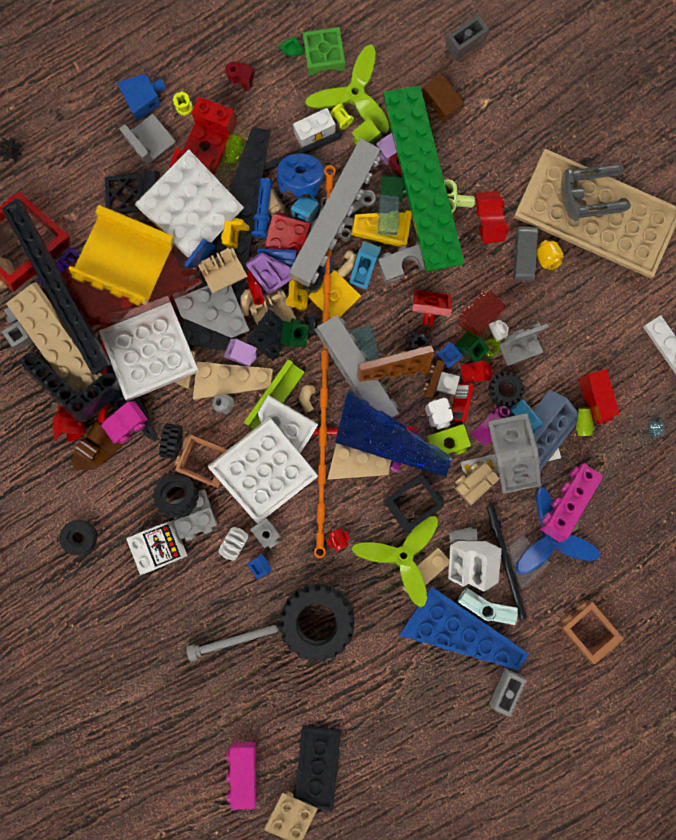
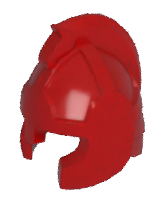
[52,405,86,442]

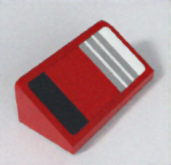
[451,384,474,423]

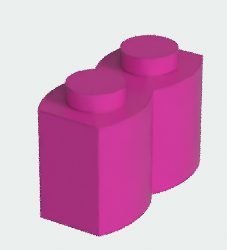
[101,401,148,444]

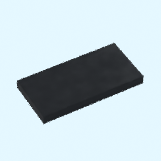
[295,725,341,811]

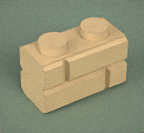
[454,461,500,505]

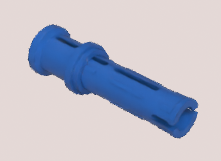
[251,178,272,238]

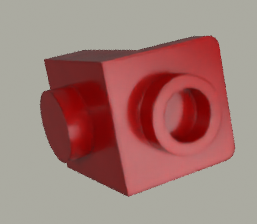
[461,361,493,384]

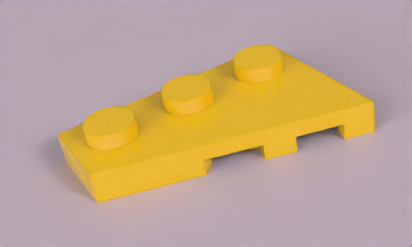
[351,211,412,247]

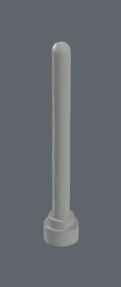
[186,625,279,662]

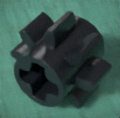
[0,137,22,162]

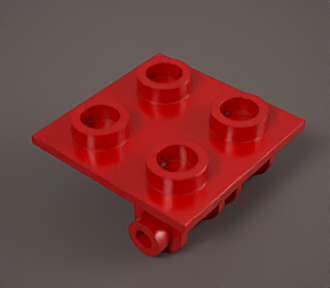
[264,213,310,258]

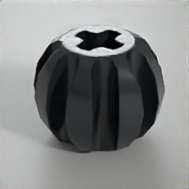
[404,331,433,352]

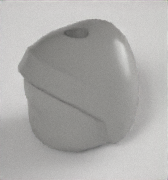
[212,394,235,414]

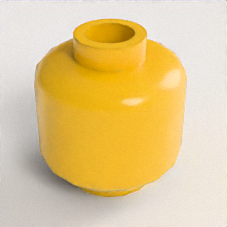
[536,241,564,270]

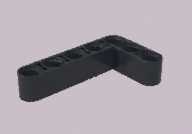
[21,353,121,423]

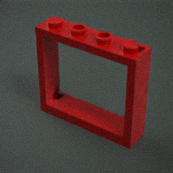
[0,191,71,292]

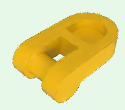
[286,279,308,311]

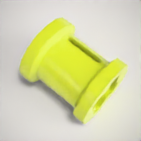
[173,92,193,116]
[330,103,354,129]

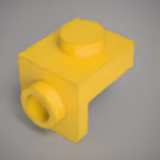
[221,218,249,249]

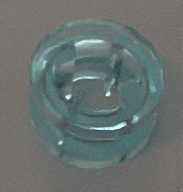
[648,420,664,438]

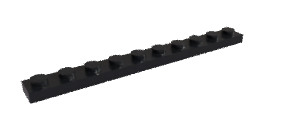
[2,198,112,375]

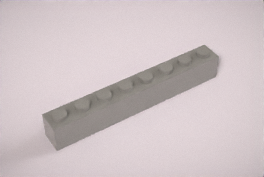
[288,138,381,287]

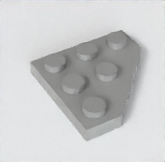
[174,285,250,339]

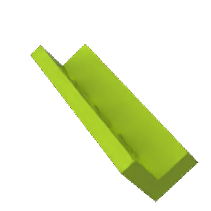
[244,359,305,429]

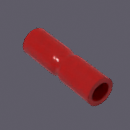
[246,271,265,305]

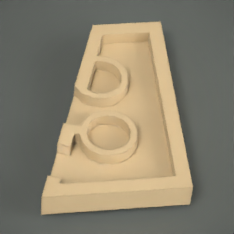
[327,443,392,480]

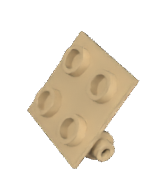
[198,248,247,294]
[249,288,296,324]
[264,791,317,840]

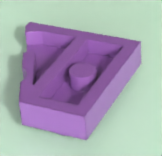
[246,252,292,295]

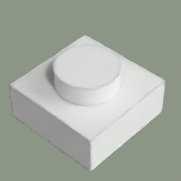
[436,372,460,395]

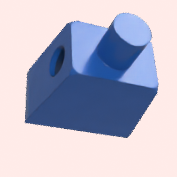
[117,74,166,121]

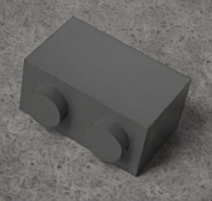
[445,15,489,61]

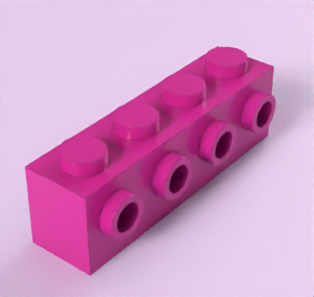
[540,463,603,543]

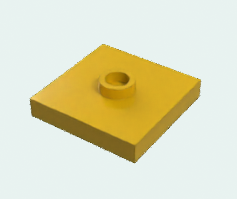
[308,270,361,319]

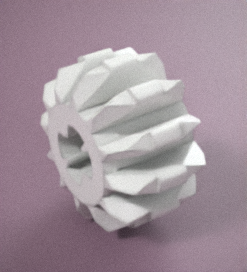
[219,527,248,561]

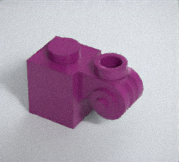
[471,405,510,446]

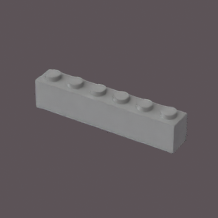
[314,315,399,426]

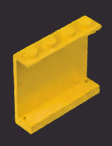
[69,205,174,305]

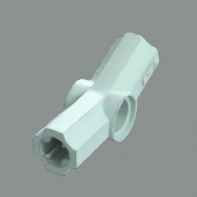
[457,587,518,625]

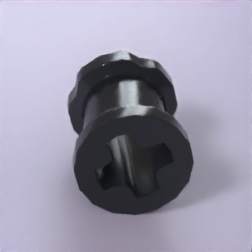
[303,314,320,336]

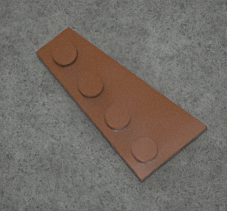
[357,346,434,382]

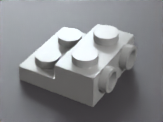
[169,489,218,541]

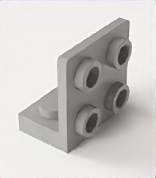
[119,114,176,166]
[499,323,549,366]

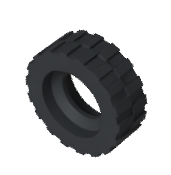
[153,473,199,518]

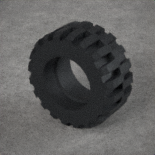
[279,583,355,662]

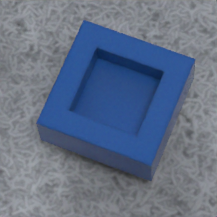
[436,342,463,369]
[247,554,272,580]

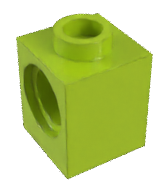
[351,118,384,145]

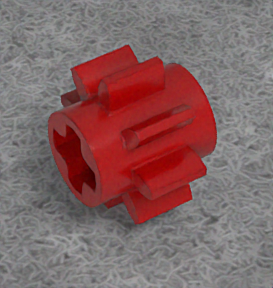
[326,528,350,551]

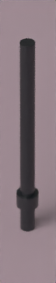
[264,132,341,172]
[486,506,527,620]

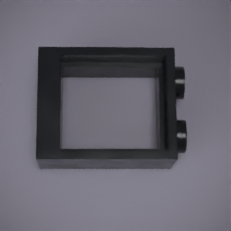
[383,474,444,533]

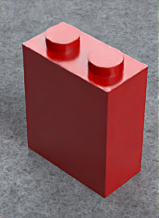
[578,369,620,425]

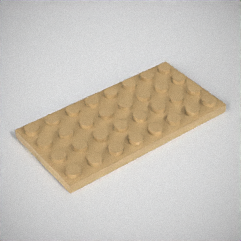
[513,149,676,278]

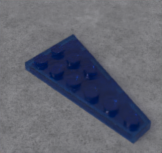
[335,390,452,477]

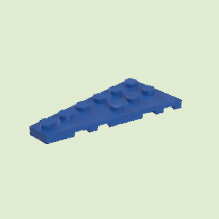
[398,586,529,670]

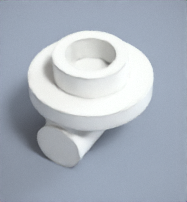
[489,320,509,342]

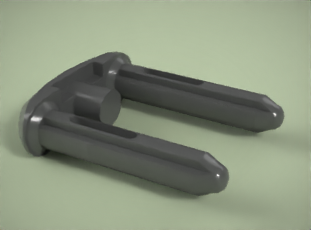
[561,164,631,222]

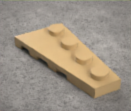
[193,362,273,400]

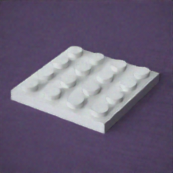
[135,150,244,258]
[99,302,199,401]
[208,417,318,524]

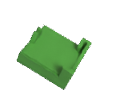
[303,27,345,76]

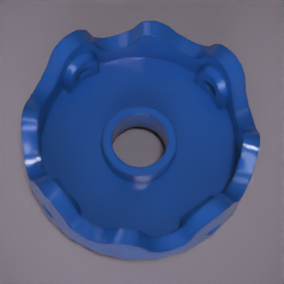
[277,154,324,197]

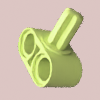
[444,180,475,216]

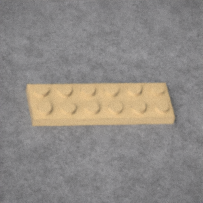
[6,282,102,394]

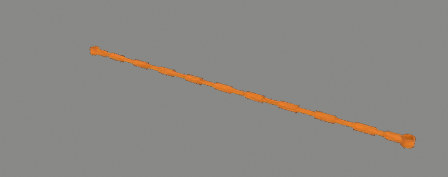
[314,165,336,558]

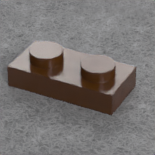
[422,360,445,400]

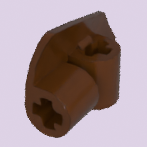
[71,421,127,471]

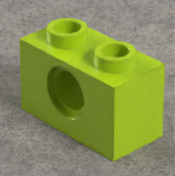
[425,424,471,461]

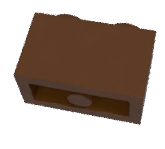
[422,74,464,123]

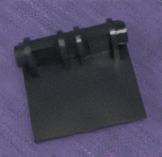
[246,309,295,361]

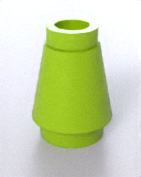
[575,407,595,436]

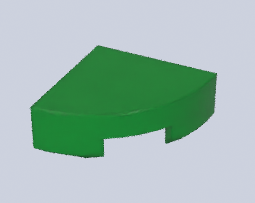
[279,36,305,57]

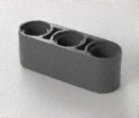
[513,226,538,281]

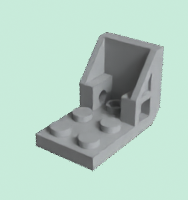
[488,413,541,494]

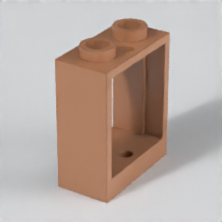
[174,435,227,488]
[558,600,623,665]

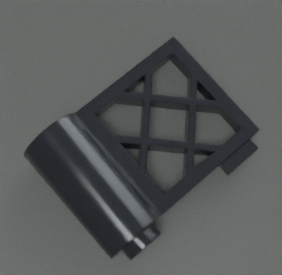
[105,170,160,215]

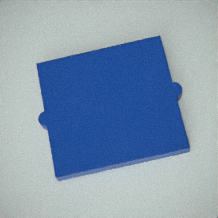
[184,239,216,271]

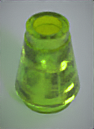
[225,134,245,165]

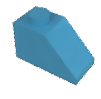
[291,195,319,229]
[349,241,381,290]

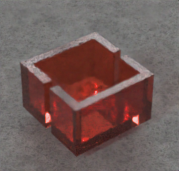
[458,290,507,336]

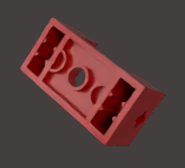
[169,96,237,175]

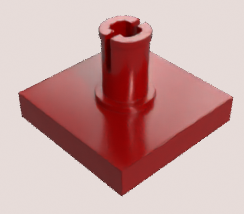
[412,289,452,326]

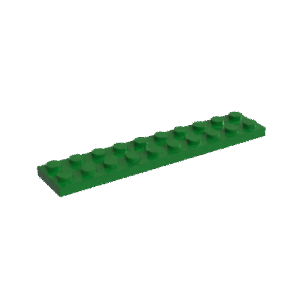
[383,86,464,273]

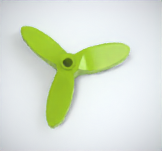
[305,44,389,134]
[352,516,438,607]

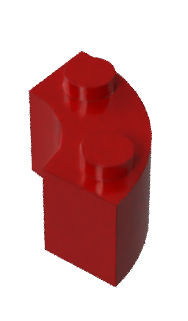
[475,191,509,244]

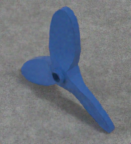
[516,487,600,574]

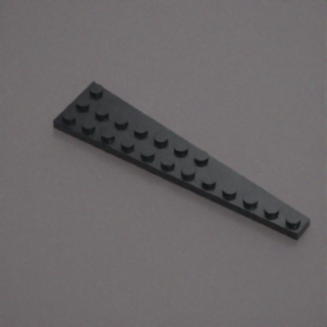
[181,127,271,351]

